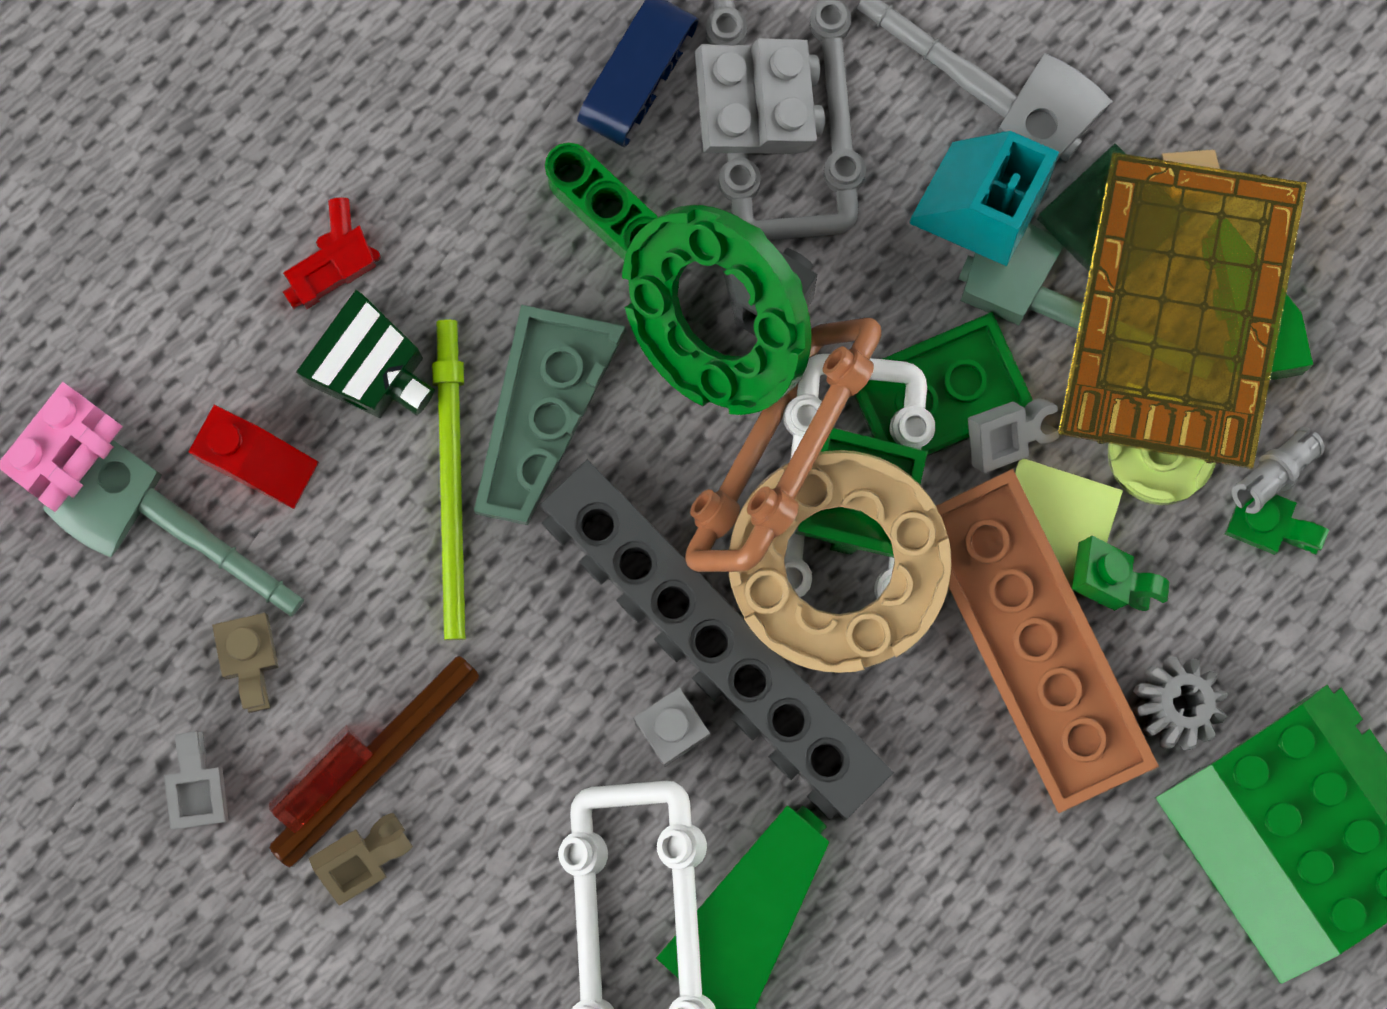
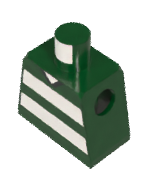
[296,290,435,418]

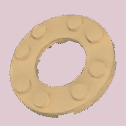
[729,450,951,673]

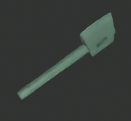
[958,223,1214,381]
[43,440,304,617]

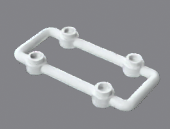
[783,353,936,599]
[558,780,716,1009]

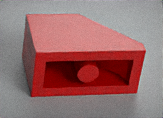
[188,405,319,509]

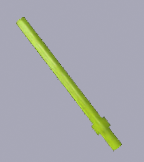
[432,319,466,640]

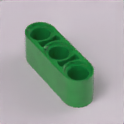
[545,142,658,260]

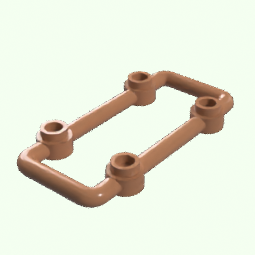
[685,318,882,572]

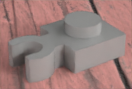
[968,398,1060,473]

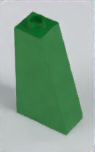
[656,805,829,1009]

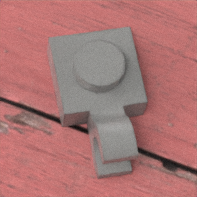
[164,731,229,830]

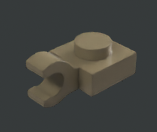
[212,613,279,713]
[308,813,413,906]

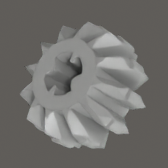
[1133,657,1228,751]

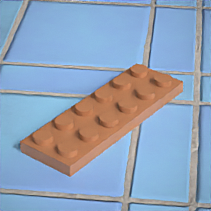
[936,469,1159,814]

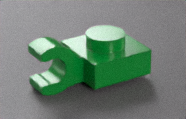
[1225,495,1329,555]
[1072,536,1170,611]

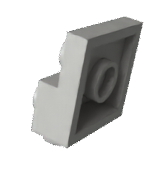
[695,38,825,154]

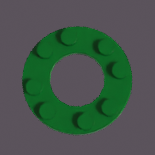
[622,205,811,415]

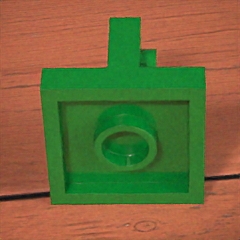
[795,428,928,558]

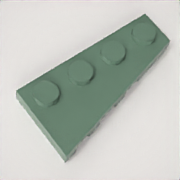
[474,305,626,525]

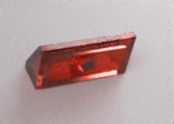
[269,725,373,833]

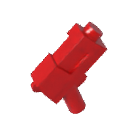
[282,197,381,310]

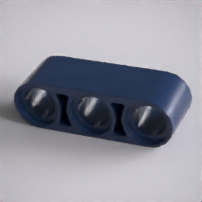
[577,0,699,148]

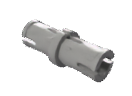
[1232,427,1325,514]

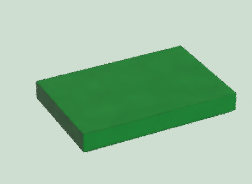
[854,312,1033,456]

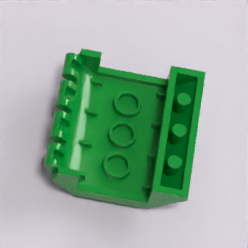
[1155,685,1387,984]

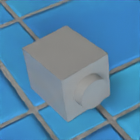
[633,687,710,767]

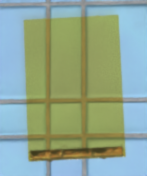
[1058,152,1307,469]

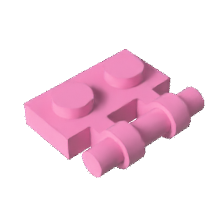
[0,382,123,512]

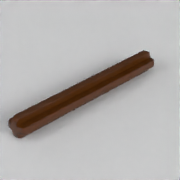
[269,656,480,868]

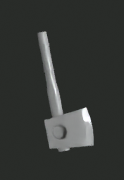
[857,0,1113,163]

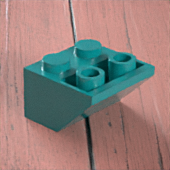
[909,131,1059,266]

